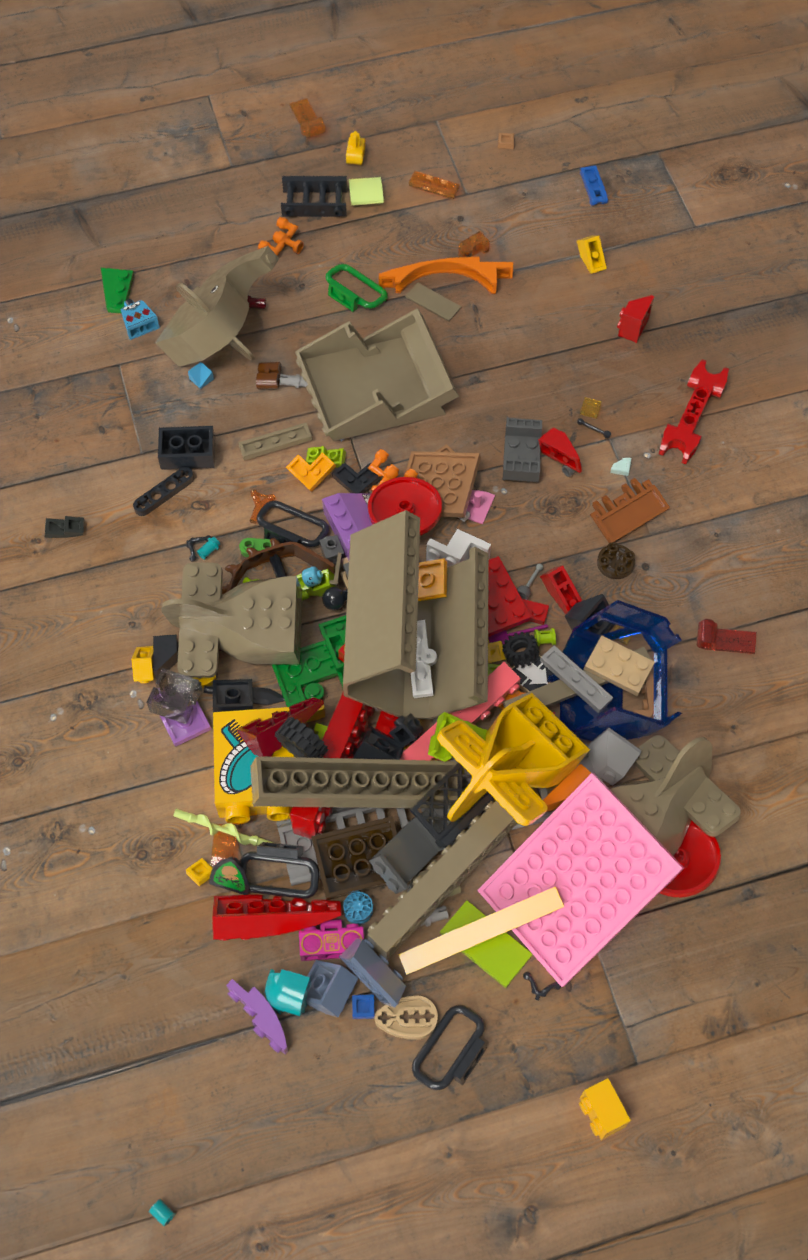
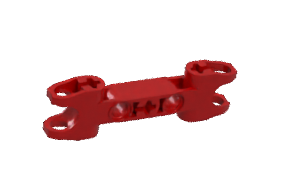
[658,359,729,464]

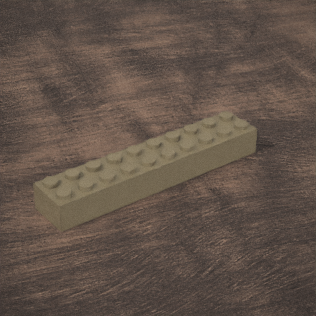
[251,757,458,809]
[367,800,517,960]

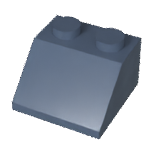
[306,960,358,1017]

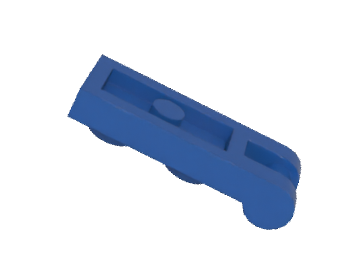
[580,165,608,206]

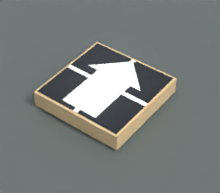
[512,655,557,693]

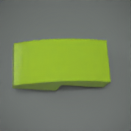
[306,446,346,468]

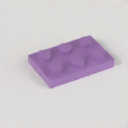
[150,679,211,747]

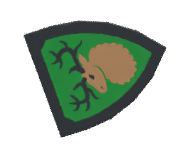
[209,856,250,895]

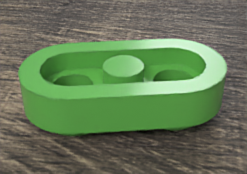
[239,538,271,557]

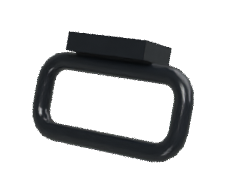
[256,501,329,547]
[239,842,320,899]
[412,1005,487,1090]

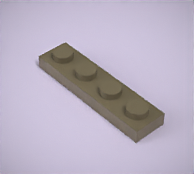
[238,423,312,460]

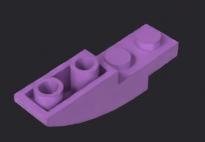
[226,979,288,1055]

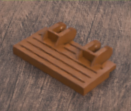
[590,478,670,543]

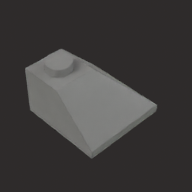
[587,728,641,786]

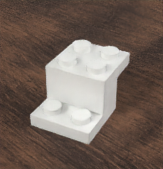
[426,529,491,567]

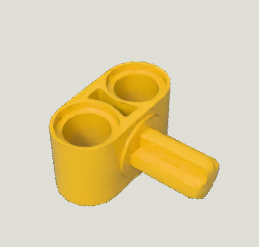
[346,131,365,165]

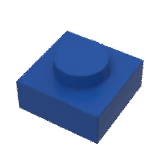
[352,995,374,1019]

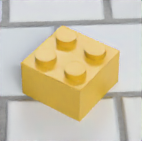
[579,1078,631,1140]

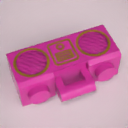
[299,919,364,961]

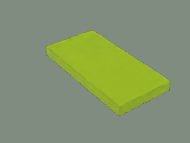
[440,901,533,988]

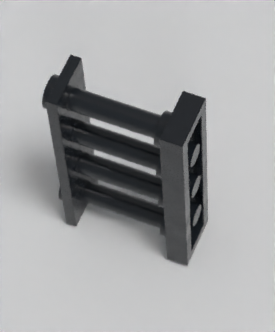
[281,176,347,217]

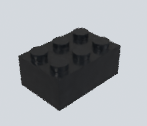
[158,426,215,470]

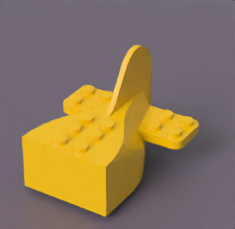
[437,693,590,826]

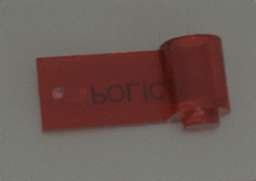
[696,619,757,654]

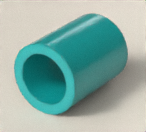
[149,1199,175,1227]

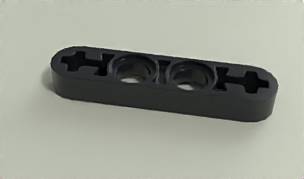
[133,467,194,516]

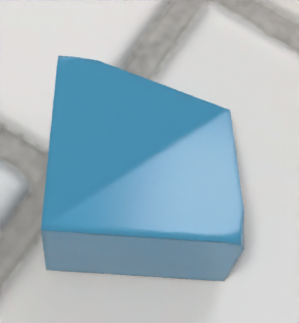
[188,362,214,389]

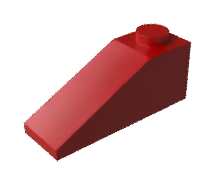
[538,427,582,473]
[540,565,582,614]

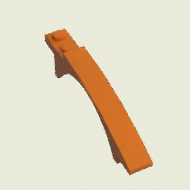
[379,257,513,294]

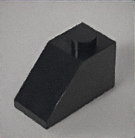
[153,634,179,679]

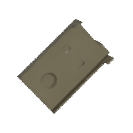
[330,552,342,587]

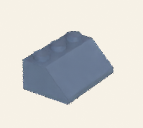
[339,938,406,1008]

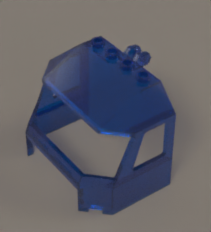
[548,600,682,742]

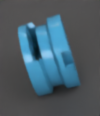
[343,892,373,925]

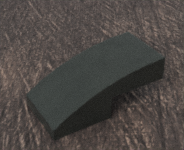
[44,516,84,538]

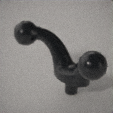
[186,535,212,562]
[523,972,561,1001]

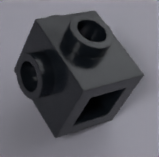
[389,713,423,748]

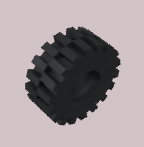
[275,717,328,758]

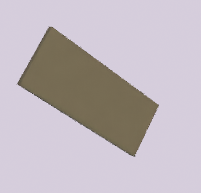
[405,283,461,322]

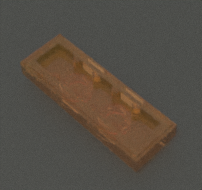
[409,171,460,199]

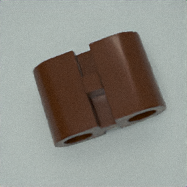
[256,362,282,389]

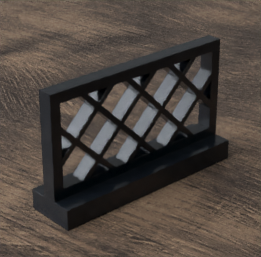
[410,762,495,848]

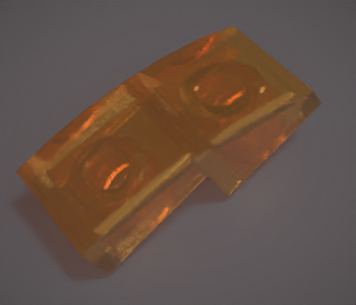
[211,824,237,866]

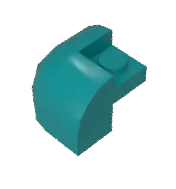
[265,969,311,1016]

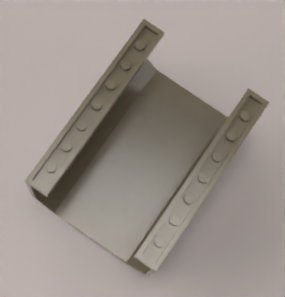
[343,510,489,719]

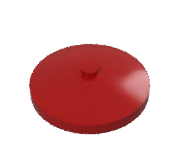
[368,477,442,536]
[660,820,721,898]

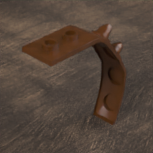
[222,538,335,595]

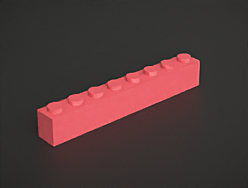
[400,662,521,761]

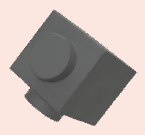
[319,535,344,565]

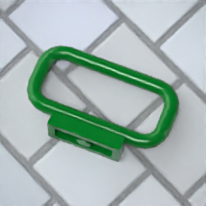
[325,264,388,312]

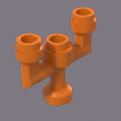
[258,217,304,256]
[368,449,418,492]

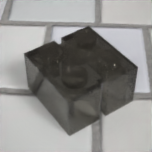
[146,668,202,724]

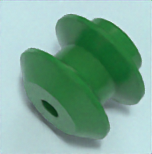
[304,683,324,700]

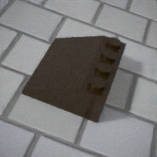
[311,816,397,900]

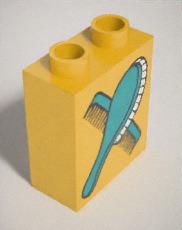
[213,707,294,824]

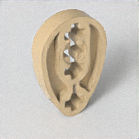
[375,996,438,1040]

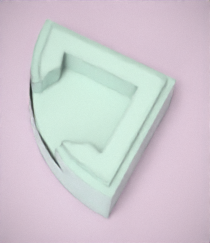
[610,458,631,476]

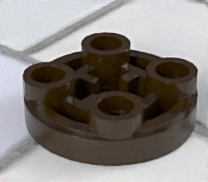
[597,542,635,579]

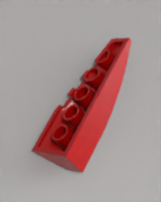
[212,894,341,941]

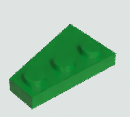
[101,268,134,314]

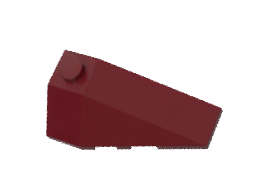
[236,697,324,757]

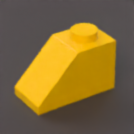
[577,236,607,274]
[131,646,155,683]

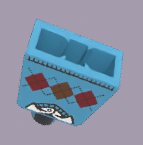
[121,299,160,340]

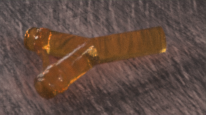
[249,489,276,524]

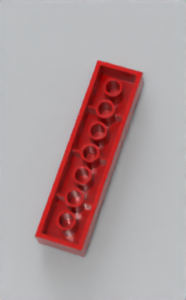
[290,692,375,839]

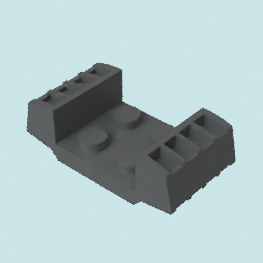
[502,418,542,483]

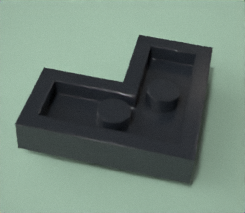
[332,463,383,494]

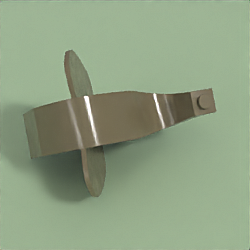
[155,246,279,367]

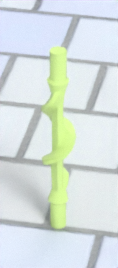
[173,809,273,846]

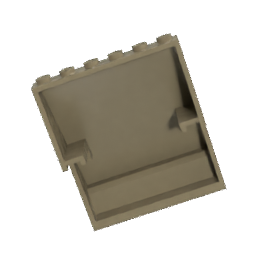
[295,308,459,441]

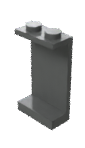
[369,811,446,894]

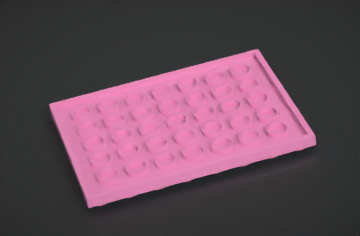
[477,773,684,987]

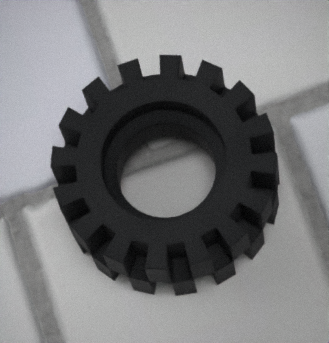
[502,632,540,668]

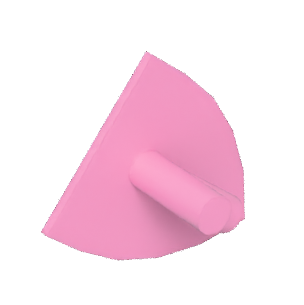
[467,490,495,525]

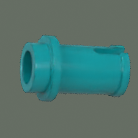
[196,537,221,560]

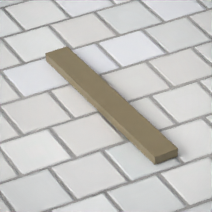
[503,647,652,708]

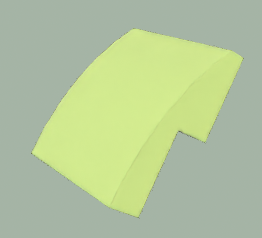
[349,177,384,205]

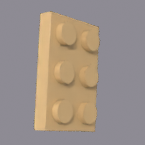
[584,636,655,696]

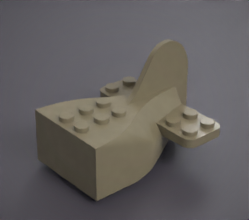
[161,563,302,678]
[609,735,741,856]

